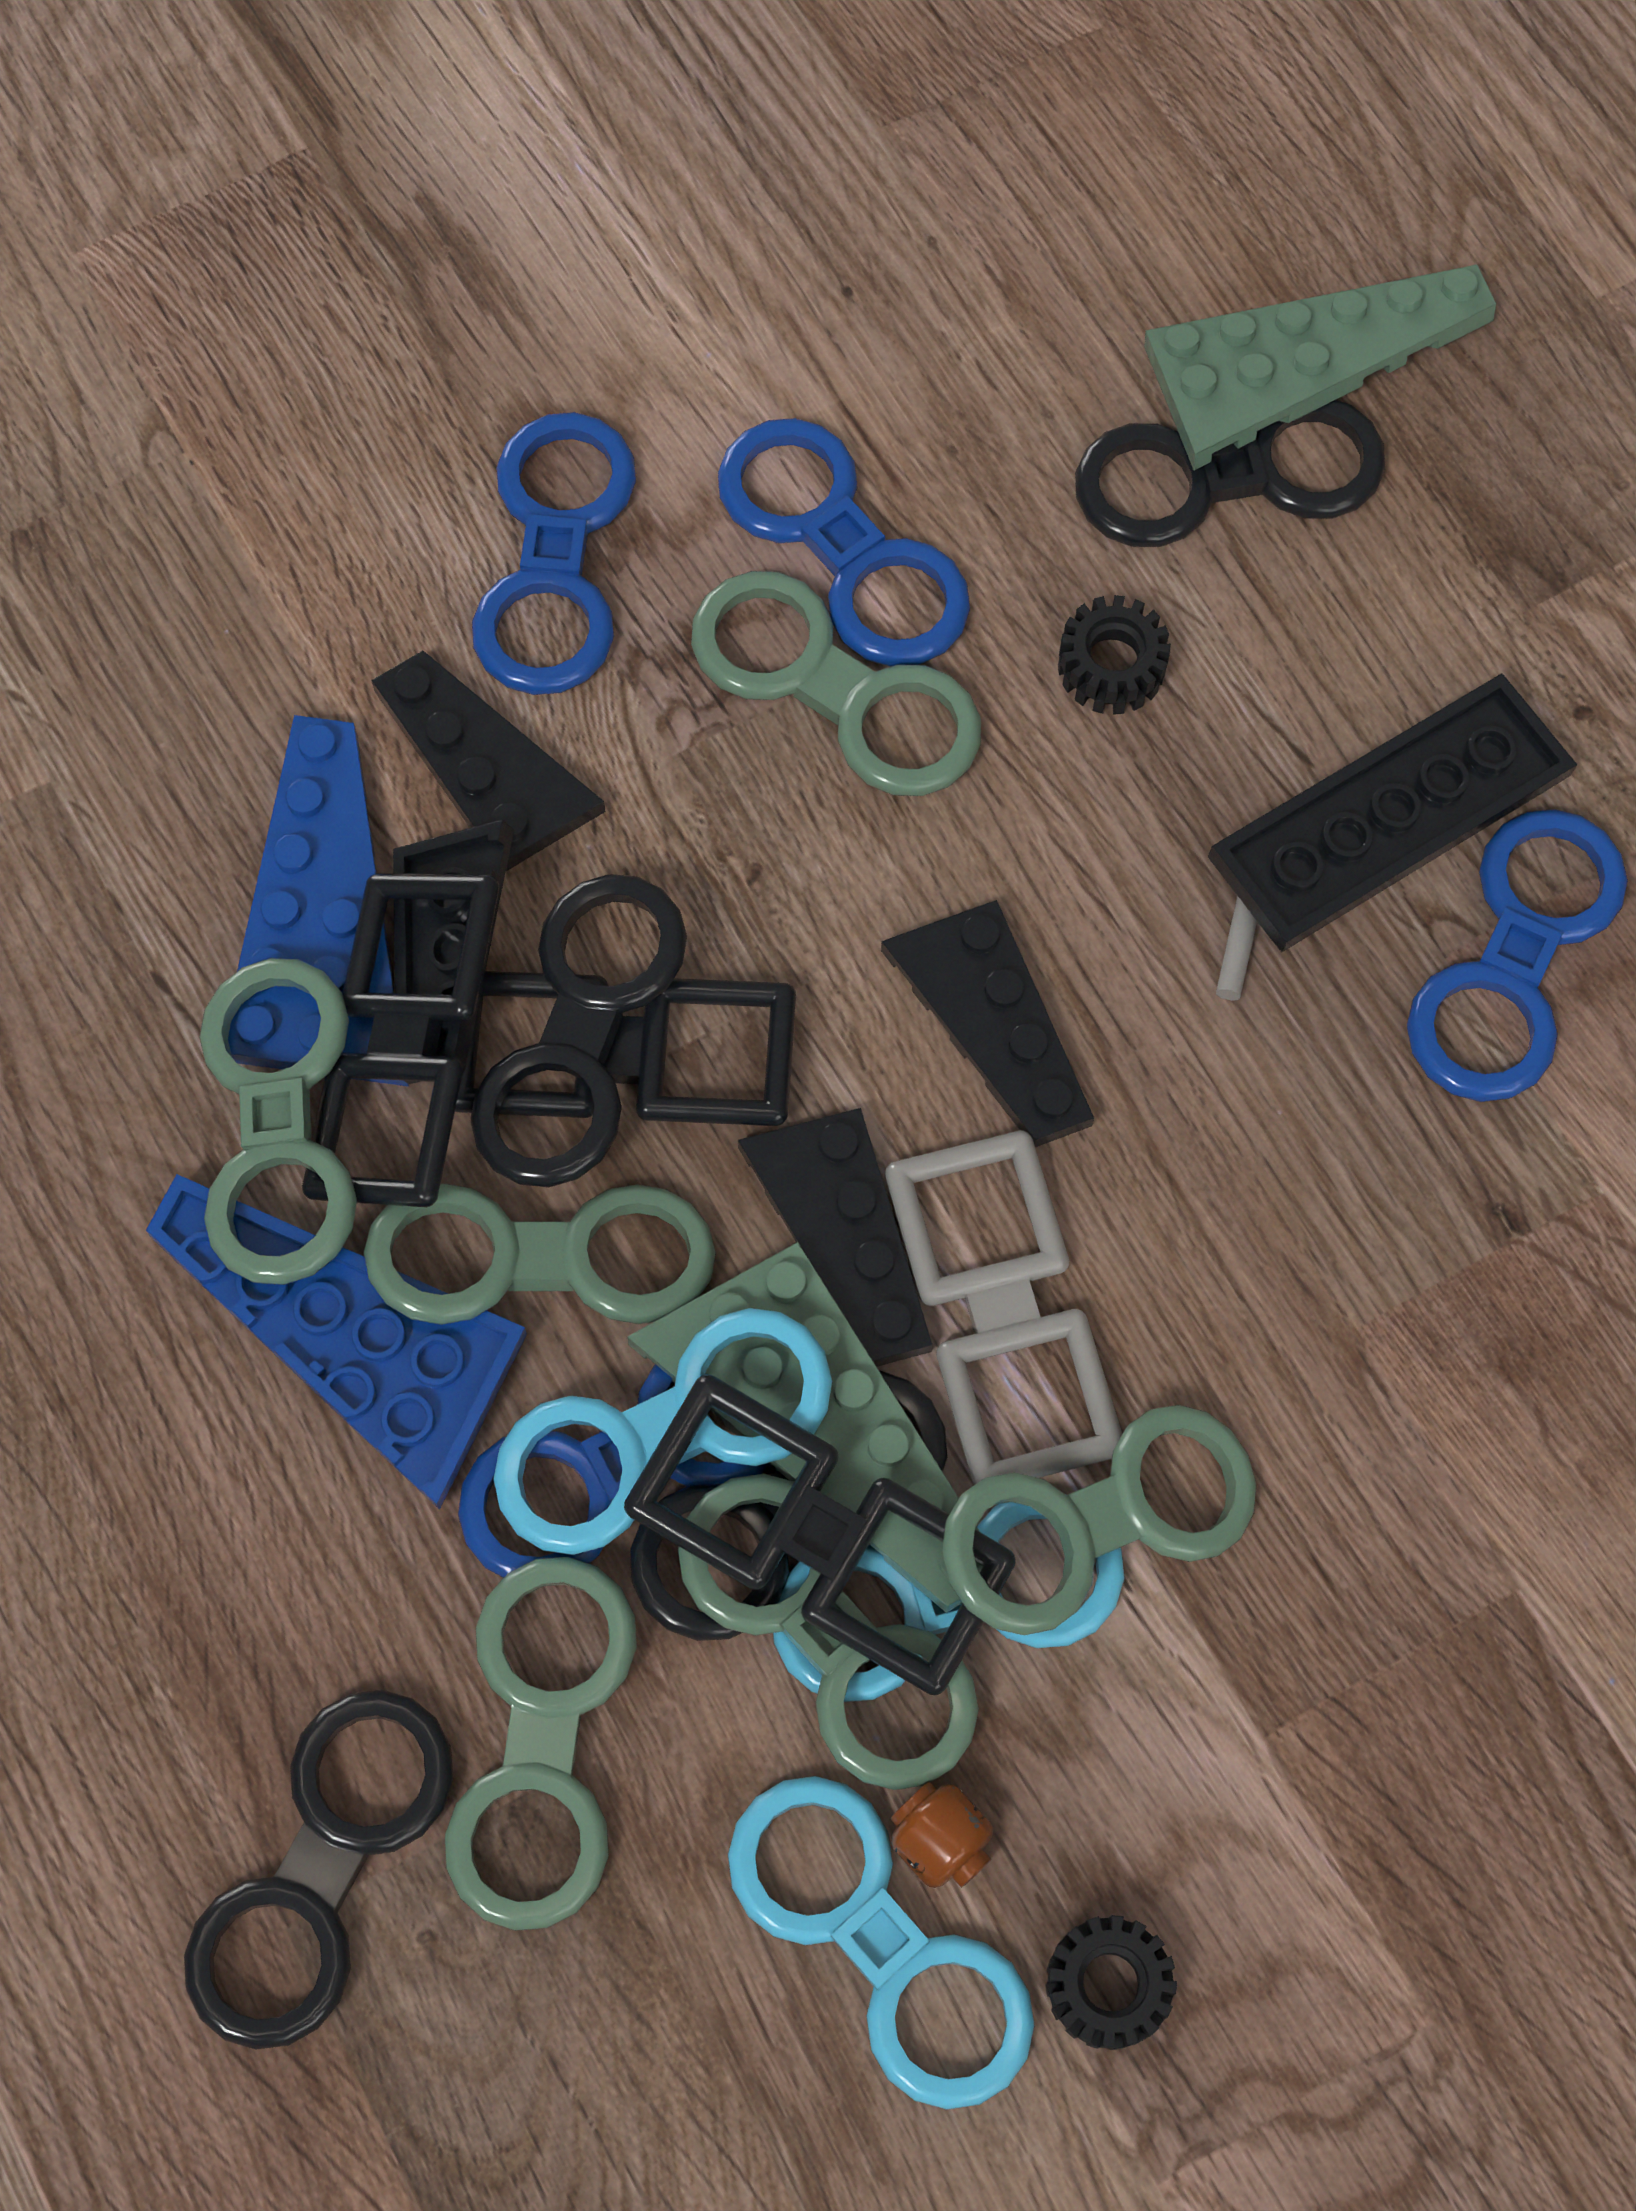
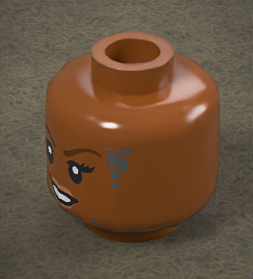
[890,1782,993,1888]

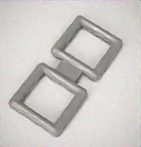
[885,1130,1123,1485]

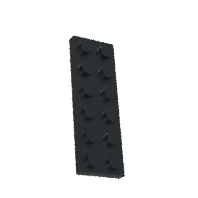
[1208,673,1577,953]

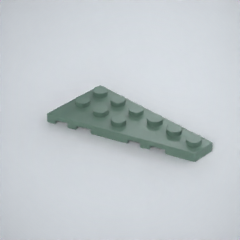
[1144,265,1496,470]
[627,1242,983,1613]

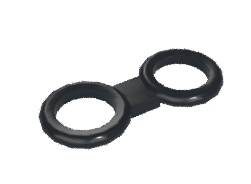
[1075,399,1385,547]
[470,874,687,1188]
[630,1370,948,1641]
[184,1690,454,2050]

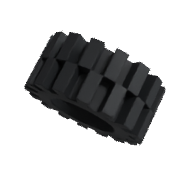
[1058,595,1171,715]
[1045,1915,1177,2050]

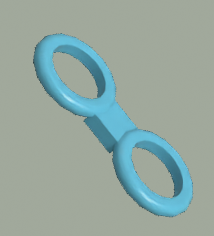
[494,1308,832,1555]
[773,1494,1125,1702]
[728,1776,1035,2109]

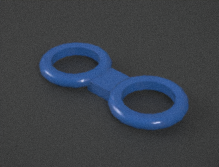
[472,412,636,695]
[718,418,970,667]
[1407,809,1628,1102]
[458,1364,772,1578]

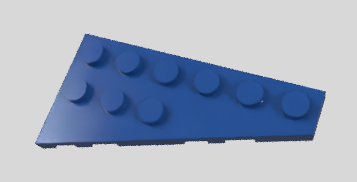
[228,715,409,1087]
[146,1174,527,1510]

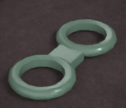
[691,571,981,796]
[199,958,357,1285]
[364,1183,716,1325]
[942,1405,1256,1635]
[678,1474,979,1790]
[445,1557,637,1931]

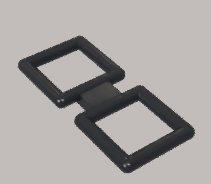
[302,873,499,1207]
[455,971,796,1126]
[624,1374,1016,1695]

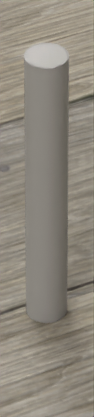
[1216,896,1257,1001]

